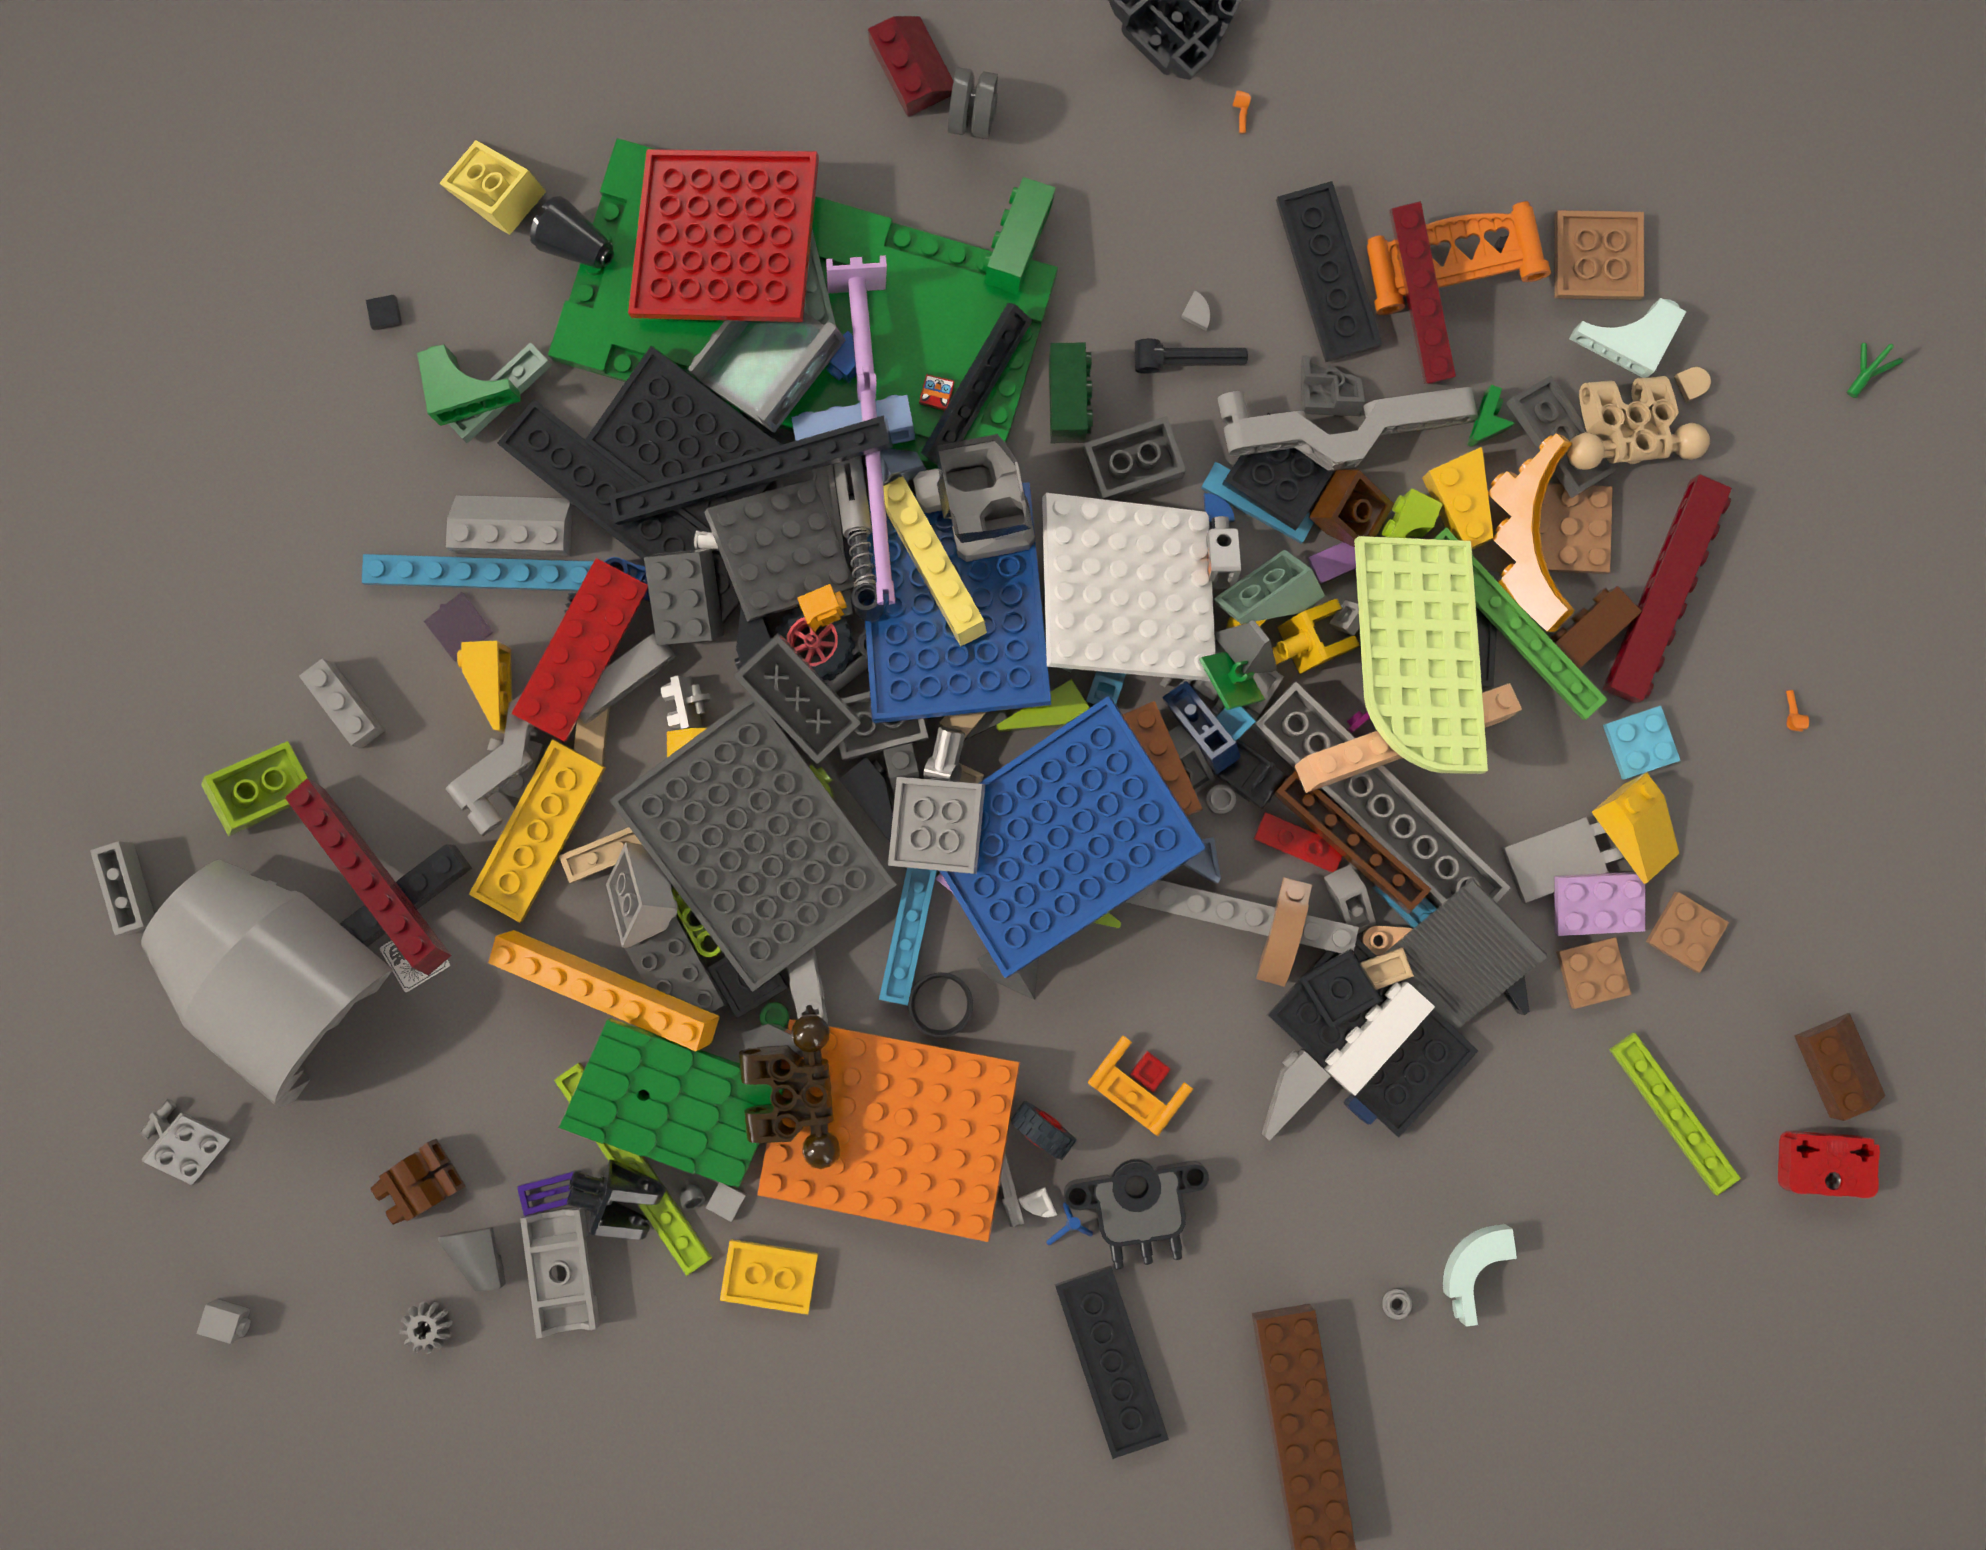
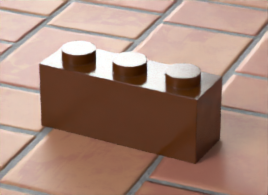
[1550,586,1642,669]

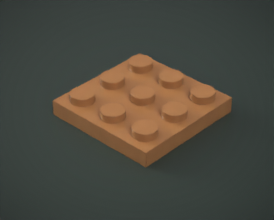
[1554,210,1644,300]
[1540,483,1613,574]

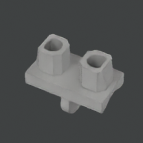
[661,676,711,729]

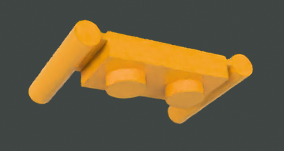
[1087,1035,1193,1136]

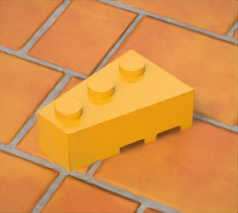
[1422,447,1493,549]

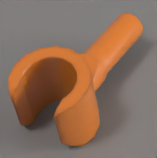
[1232,90,1251,134]
[1786,690,1809,731]

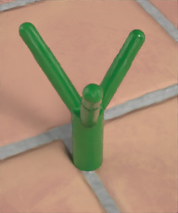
[1846,342,1903,398]

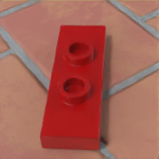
[1253,812,1342,873]

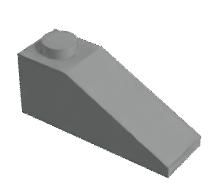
[1261,1049,1331,1141]

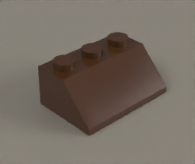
[1794,1013,1886,1121]

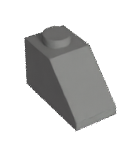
[1324,865,1376,933]

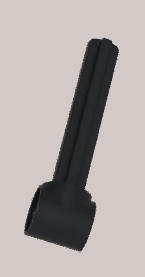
[1135,338,1248,374]

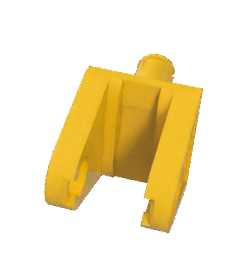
[1272,598,1360,674]

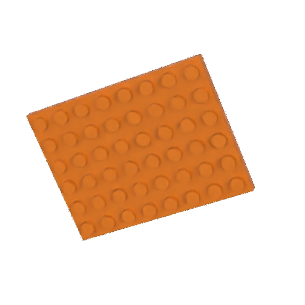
[757,1019,1021,1242]

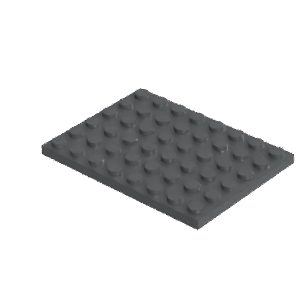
[609,695,897,992]

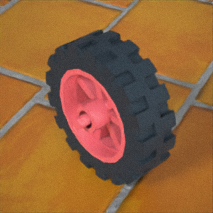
[775,606,855,681]

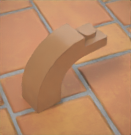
[1256,877,1312,987]

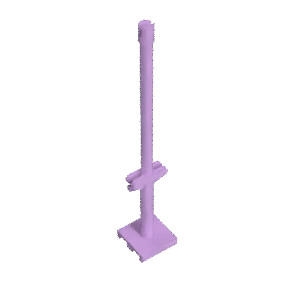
[826,255,895,605]

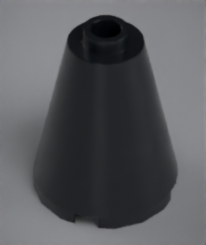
[530,196,614,269]

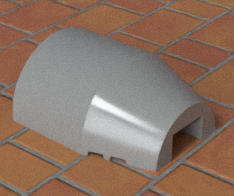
[141,860,393,1107]

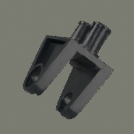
[566,1159,666,1240]

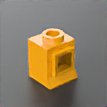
[798,584,847,632]

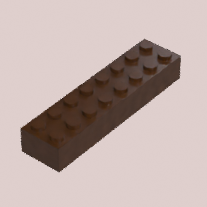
[1252,1303,1356,1550]

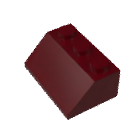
[868,16,954,117]

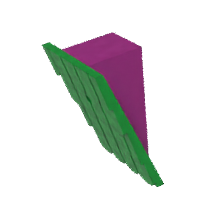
[558,1018,785,1187]

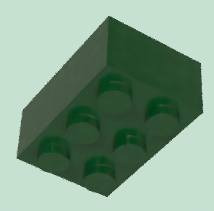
[1049,342,1093,444]

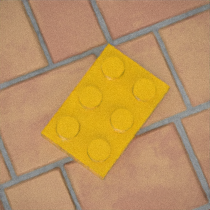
[720,1239,819,1315]

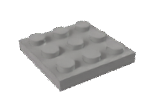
[888,777,985,874]

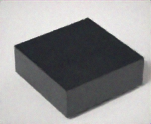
[366,294,402,330]

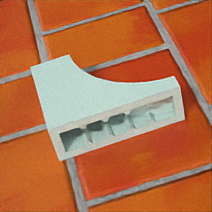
[1569,298,1686,378]

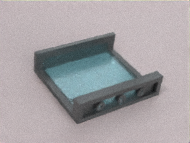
[688,312,846,433]

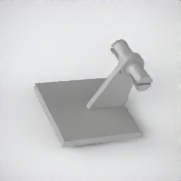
[139,1099,231,1185]

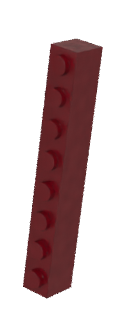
[1602,474,1732,703]
[284,778,452,976]

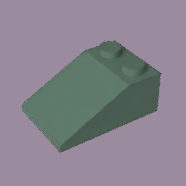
[1214,550,1325,624]

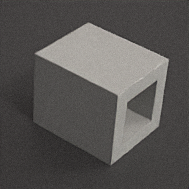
[196,1299,251,1344]

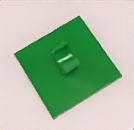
[1199,652,1265,710]

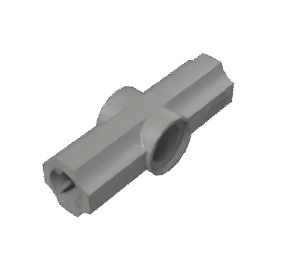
[923,727,965,782]

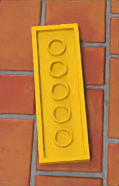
[469,739,606,923]

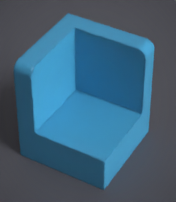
[1216,707,1256,741]

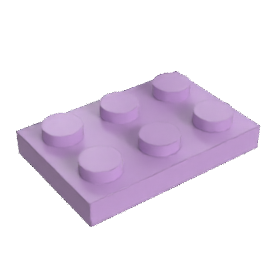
[1554,872,1645,936]

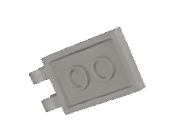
[1502,817,1624,903]

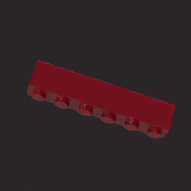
[1389,201,1456,384]

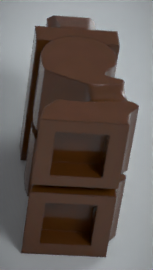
[370,1139,466,1225]

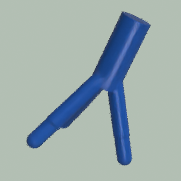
[1046,1202,1093,1245]

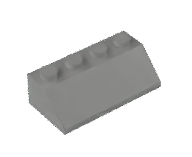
[446,495,572,557]

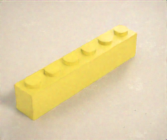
[883,476,987,647]

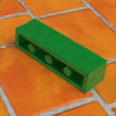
[982,177,1056,295]

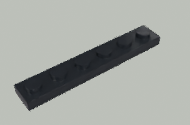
[920,303,1033,466]

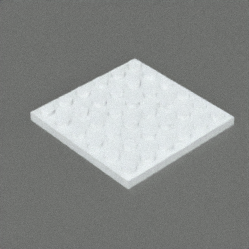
[1042,493,1215,681]

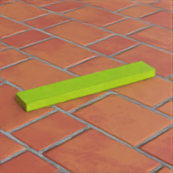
[1609,1032,1741,1196]

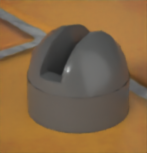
[679,1184,705,1210]

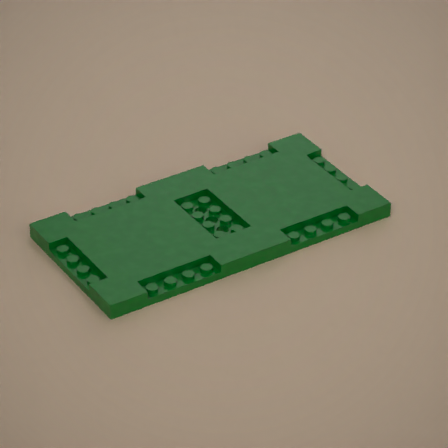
[548,138,1058,471]

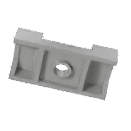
[520,1207,600,1339]

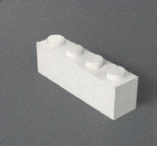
[1324,981,1435,1096]

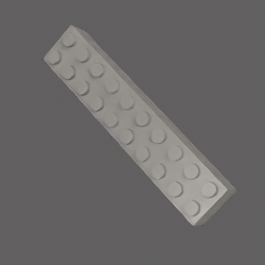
[1251,682,1511,908]

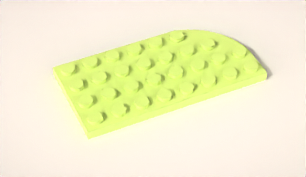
[1354,536,1488,774]

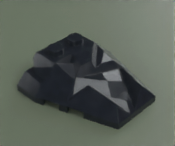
[1108,0,1242,80]

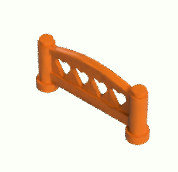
[1367,201,1551,315]

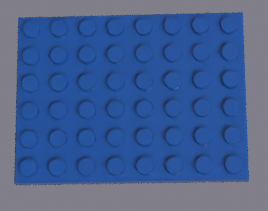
[864,482,1052,723]
[940,696,1207,978]

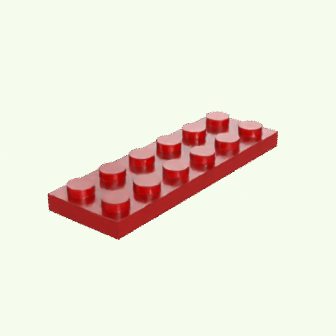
[511,558,648,742]

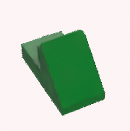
[1467,384,1515,447]

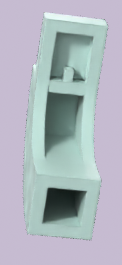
[1443,1224,1517,1326]

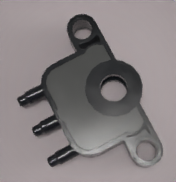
[1064,1159,1209,1270]

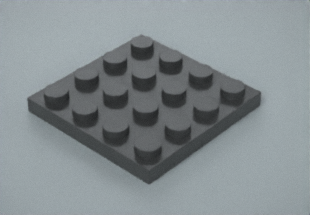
[704,479,854,622]

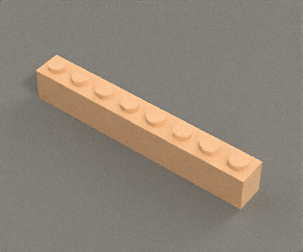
[1295,683,1522,793]

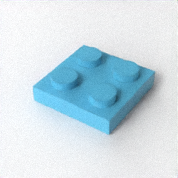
[1603,706,1681,780]

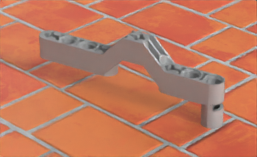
[1218,387,1478,471]
[446,633,676,836]

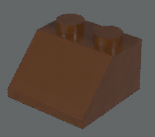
[1309,470,1394,547]

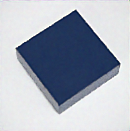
[1344,1095,1377,1125]

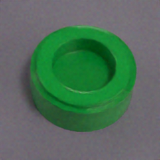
[760,1002,790,1027]

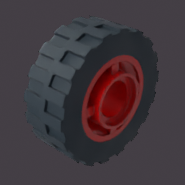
[1011,1101,1077,1160]

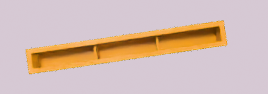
[488,930,720,1051]

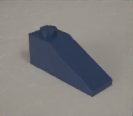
[1162,681,1241,774]

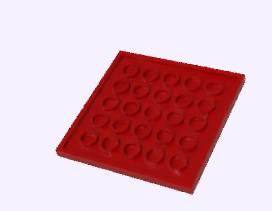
[628,149,819,322]

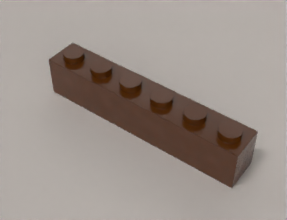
[1275,770,1432,914]

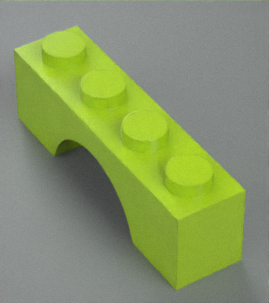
[1382,488,1443,538]

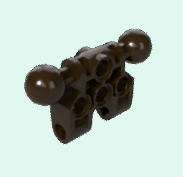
[739,1014,840,1169]

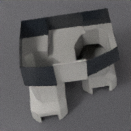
[913,434,1035,562]

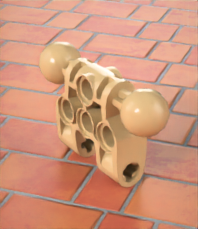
[1567,376,1710,470]

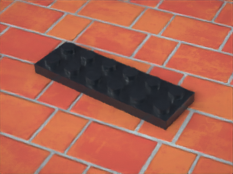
[1276,181,1382,362]
[1055,1265,1169,1459]

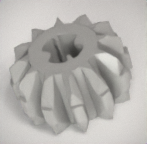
[399,1301,453,1354]

